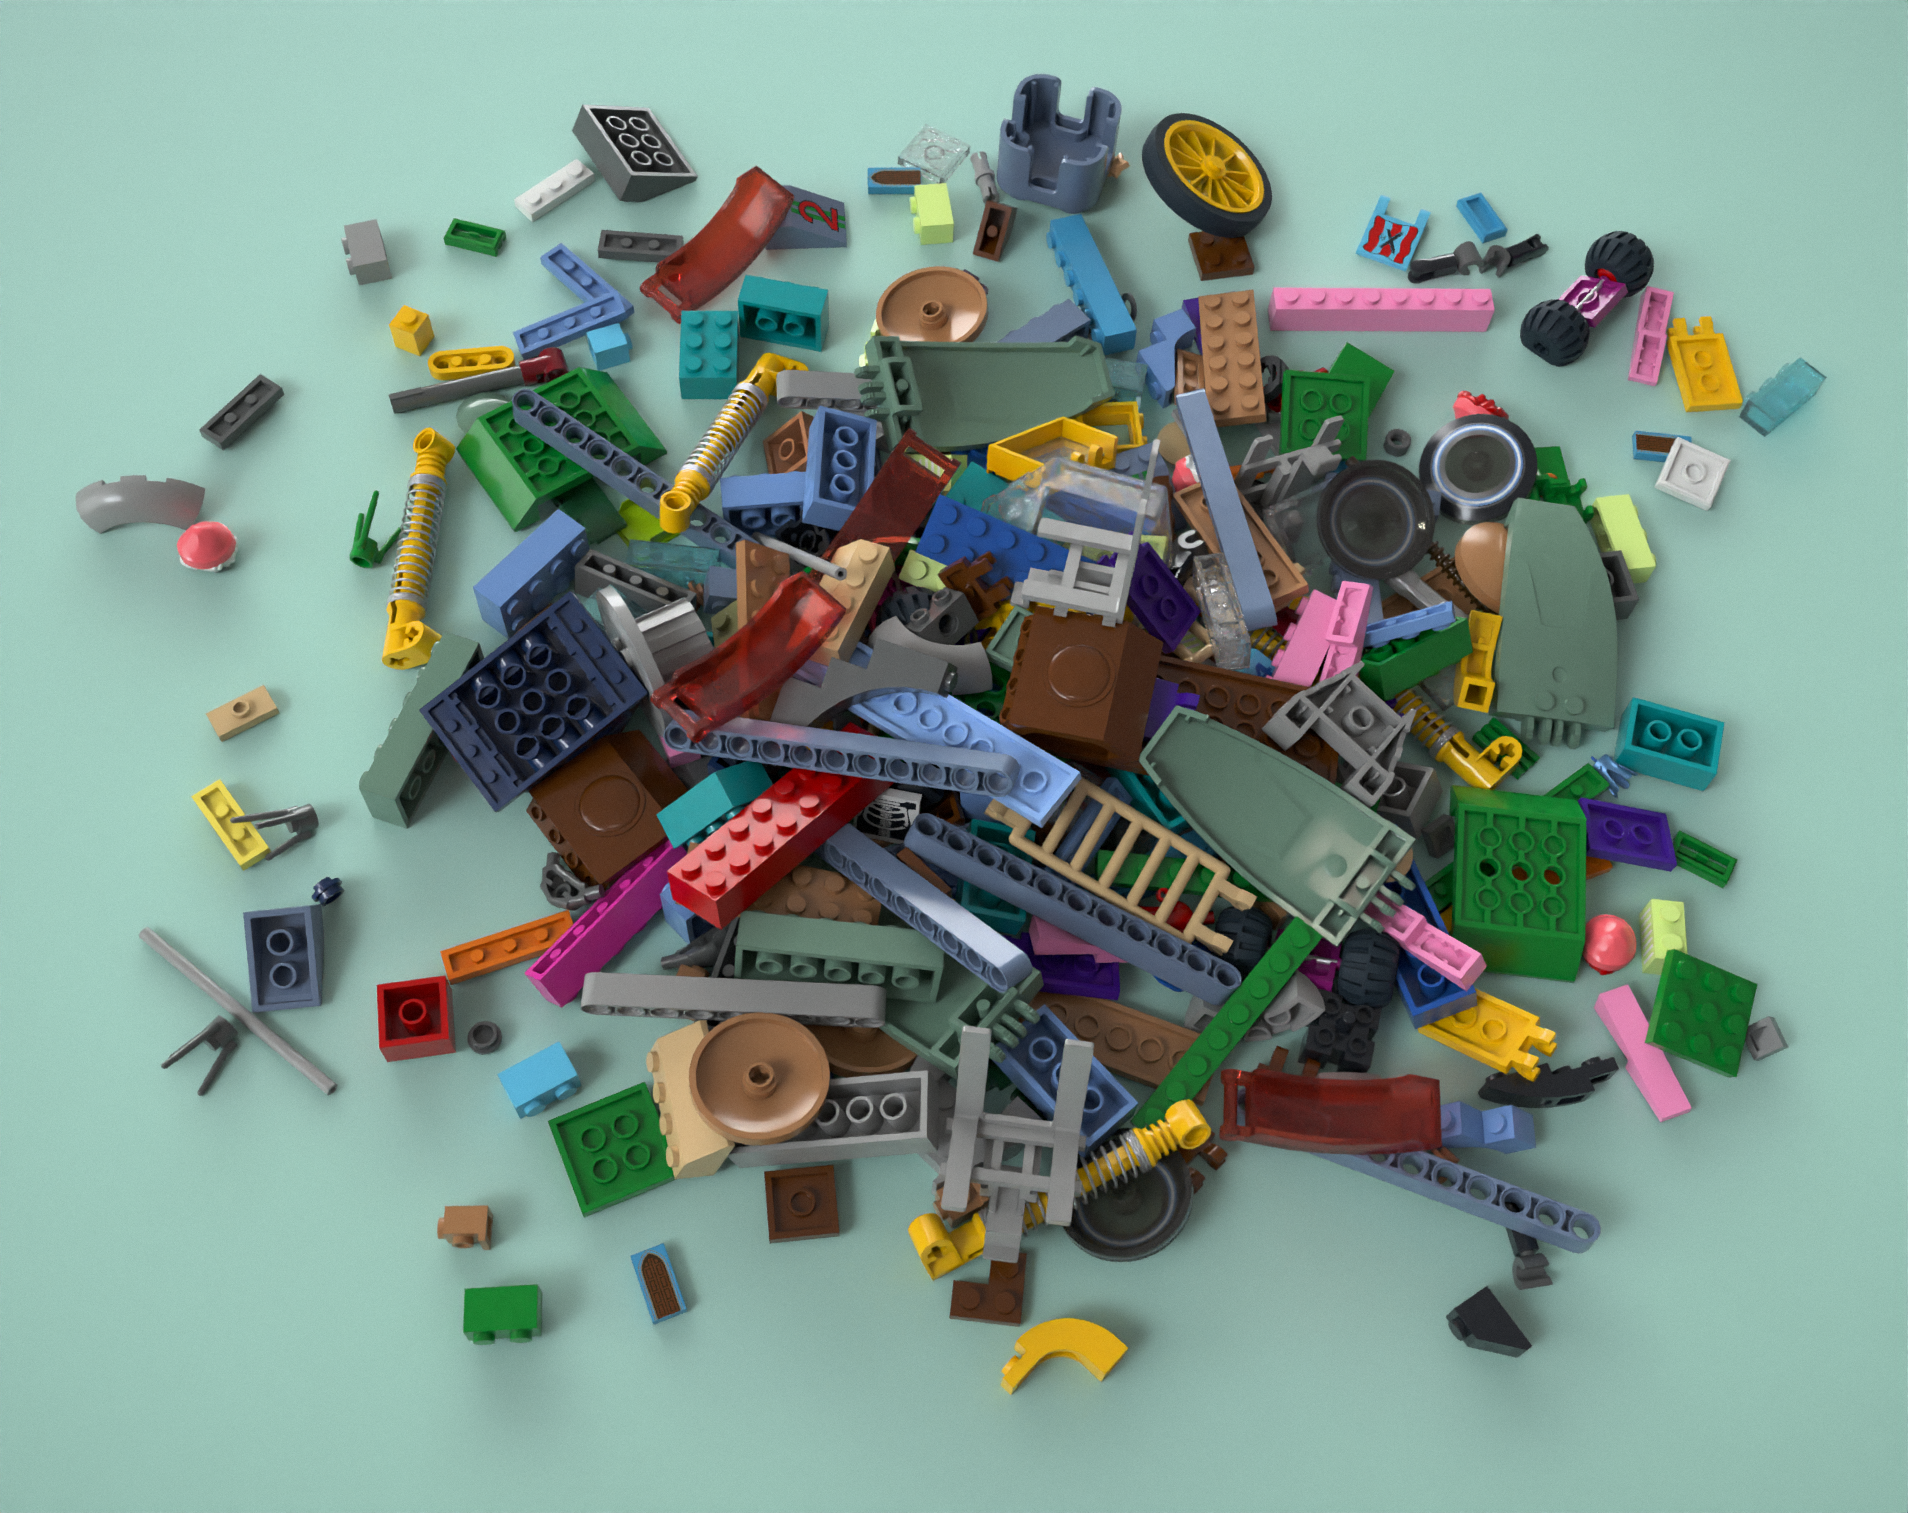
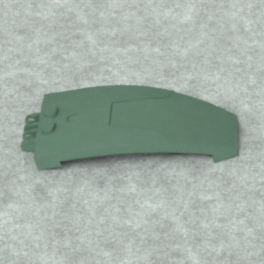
[854,335,1115,452]
[1489,498,1618,749]
[1138,705,1416,948]
[798,852,1044,1080]

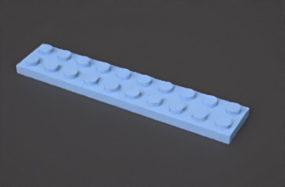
[786,641,1081,828]

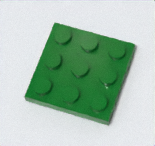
[1279,369,1370,463]
[1645,949,1758,1078]
[548,1082,676,1218]

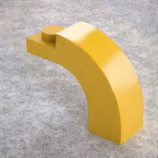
[1453,610,1503,713]
[1001,1318,1128,1395]

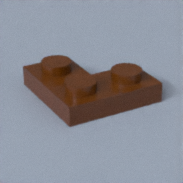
[949,1253,1027,1327]

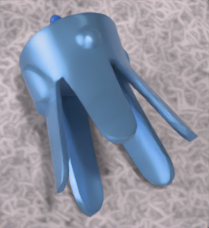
[1591,754,1638,798]

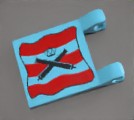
[1356,195,1430,272]

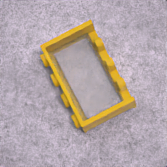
[986,416,1118,498]

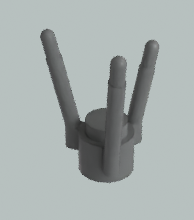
[230,804,319,861]
[161,1015,238,1096]

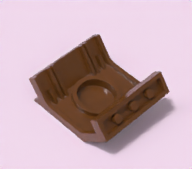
[999,605,1164,765]
[526,729,688,902]

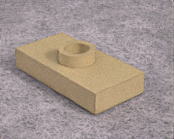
[206,685,279,742]

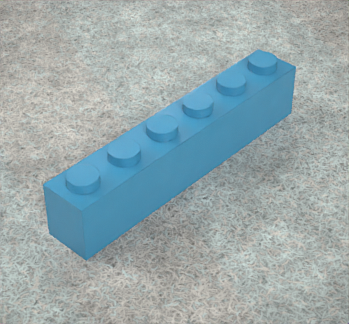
[1046,214,1137,356]

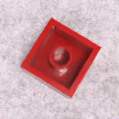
[377,975,456,1062]

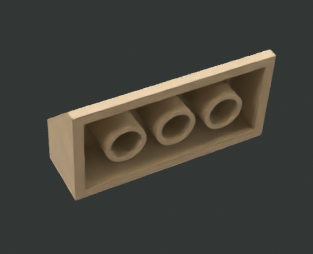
[786,539,895,666]
[646,1020,735,1179]

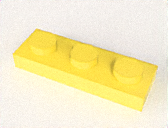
[191,779,271,871]

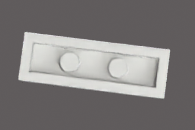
[514,159,595,222]

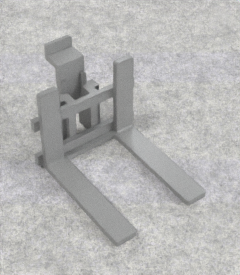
[1171,403,1344,513]
[1010,439,1161,627]
[938,1026,1094,1263]

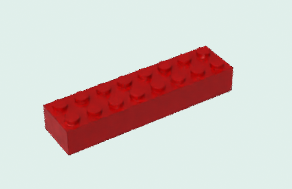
[667,722,895,930]

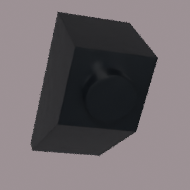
[1446,1286,1532,1358]

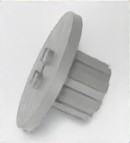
[596,586,718,738]

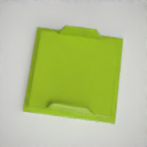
[605,490,681,560]

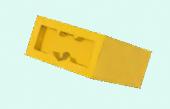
[1071,401,1147,462]

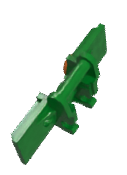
[1527,446,1595,524]

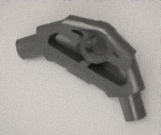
[540,852,605,911]
[661,922,731,970]

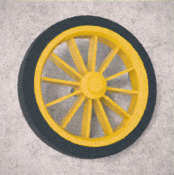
[1142,113,1272,238]

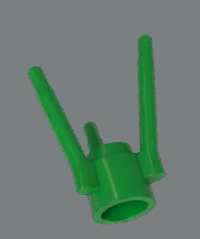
[349,490,402,568]

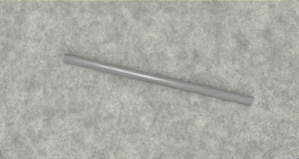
[751,532,847,581]
[139,927,338,1095]

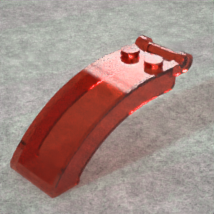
[639,165,794,324]
[800,428,961,597]
[650,571,847,743]
[1219,1069,1442,1155]

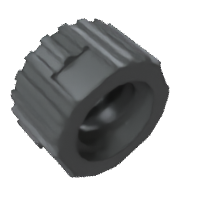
[1383,429,1411,457]

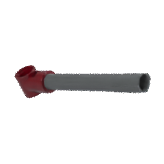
[389,347,569,414]

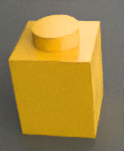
[389,305,435,356]

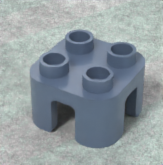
[996,74,1122,214]

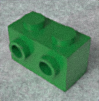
[463,1284,543,1345]

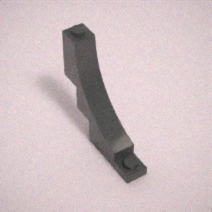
[762,638,958,775]

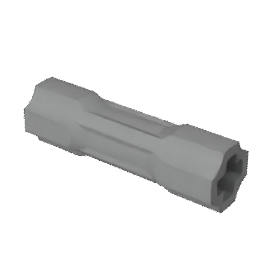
[1383,569,1469,619]

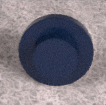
[311,877,344,906]

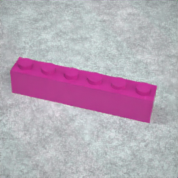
[524,840,687,1008]

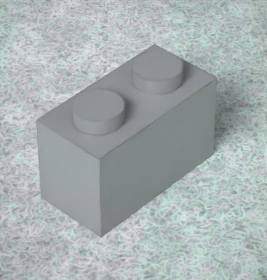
[341,219,392,285]

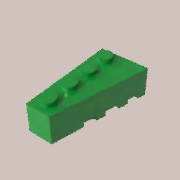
[1359,616,1473,701]

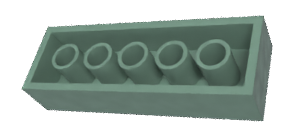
[359,631,484,829]
[734,910,944,1003]

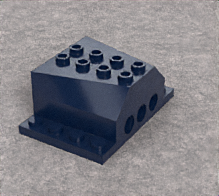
[419,591,649,812]

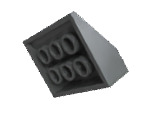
[572,105,698,202]

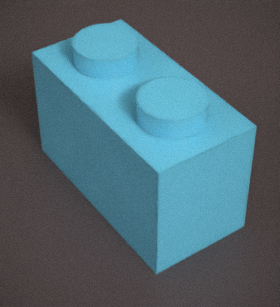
[497,1042,581,1119]

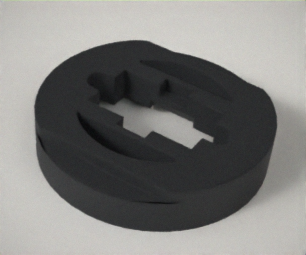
[1260,355,1289,403]

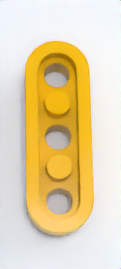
[428,346,515,381]

